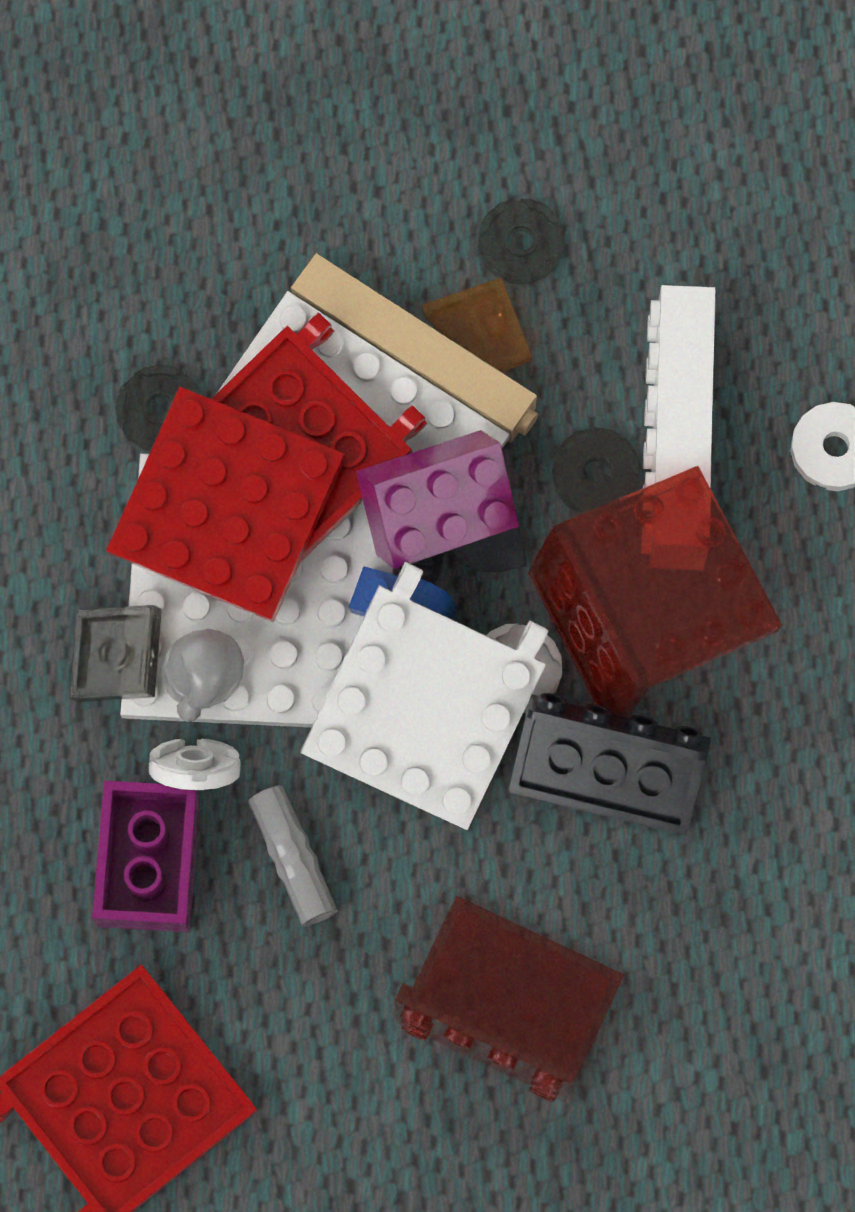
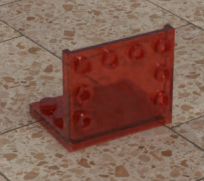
[528,466,783,717]
[394,896,624,1103]

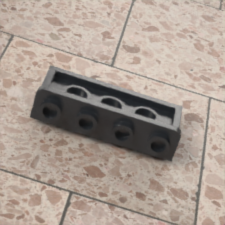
[508,693,711,836]

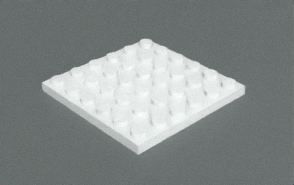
[120,454,400,728]

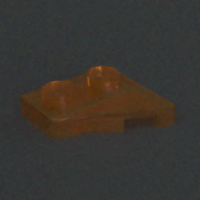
[421,277,532,372]

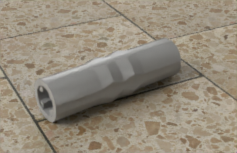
[248,785,338,927]

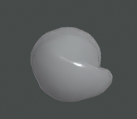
[161,629,244,722]

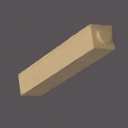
[291,253,539,443]

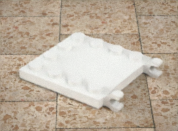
[301,562,549,830]

